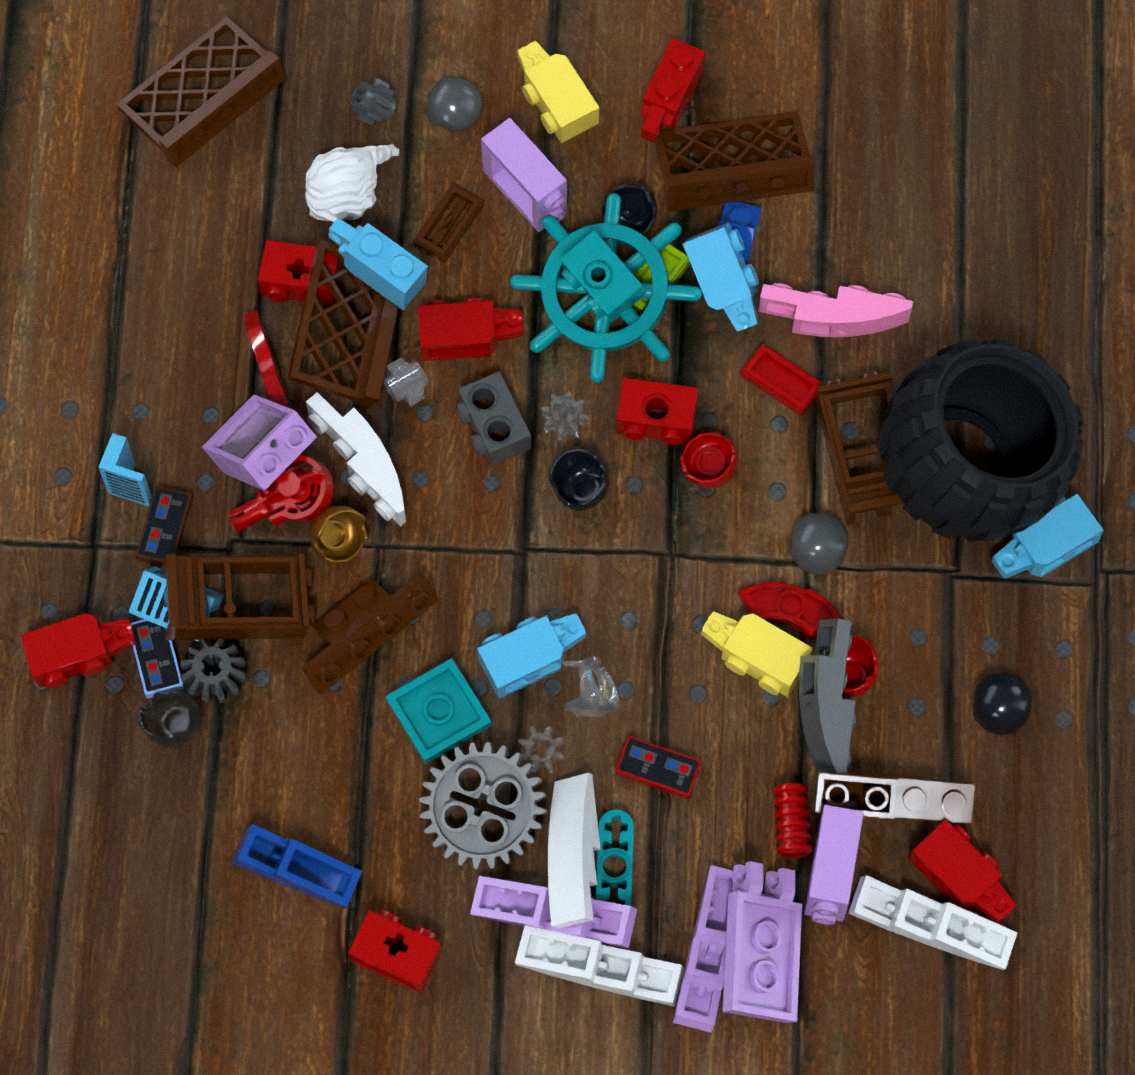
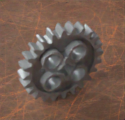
[419,742,547,870]

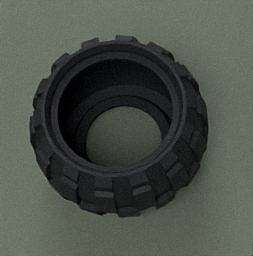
[879,338,1084,542]

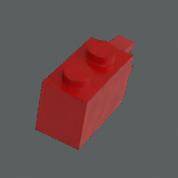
[640,38,706,143]
[418,298,523,361]
[20,613,137,688]
[909,819,1016,924]

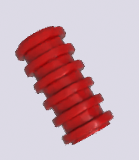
[773,783,812,859]

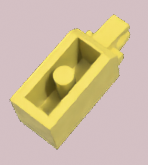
[517,41,599,143]
[701,611,814,697]

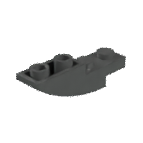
[799,618,856,772]

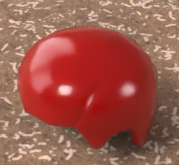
[680,432,738,489]
[842,634,879,697]

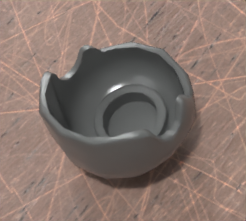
[424,77,484,133]
[790,513,848,574]

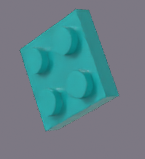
[385,658,492,765]

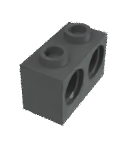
[455,371,531,466]

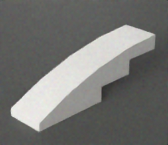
[548,773,600,929]
[848,875,1018,970]
[515,925,684,1007]

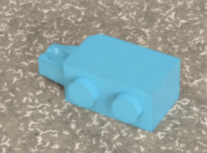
[328,218,428,311]
[683,222,759,331]
[992,493,1104,579]
[477,613,586,699]

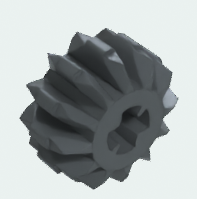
[180,638,246,704]

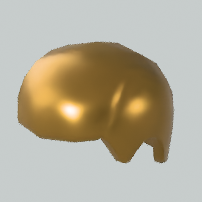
[310,506,368,564]

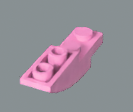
[758,283,913,337]

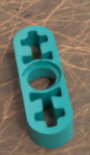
[596,810,634,906]

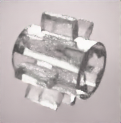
[383,357,429,406]
[541,391,588,441]
[518,726,566,774]

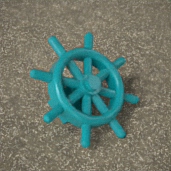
[510,193,702,383]

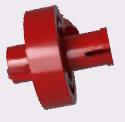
[229,455,334,532]

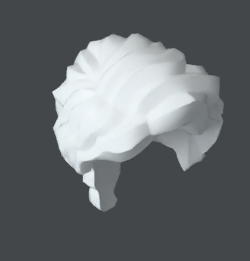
[305,144,399,222]

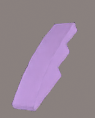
[673,865,734,1033]
[470,876,638,948]

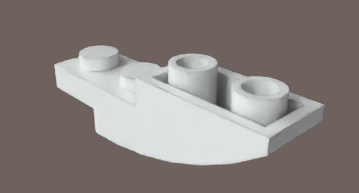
[306,392,406,527]

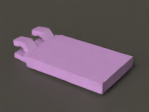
[723,861,802,1023]

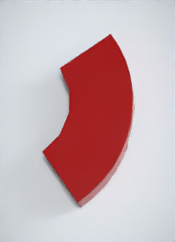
[244,310,289,407]
[738,582,843,641]

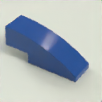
[231,824,362,908]

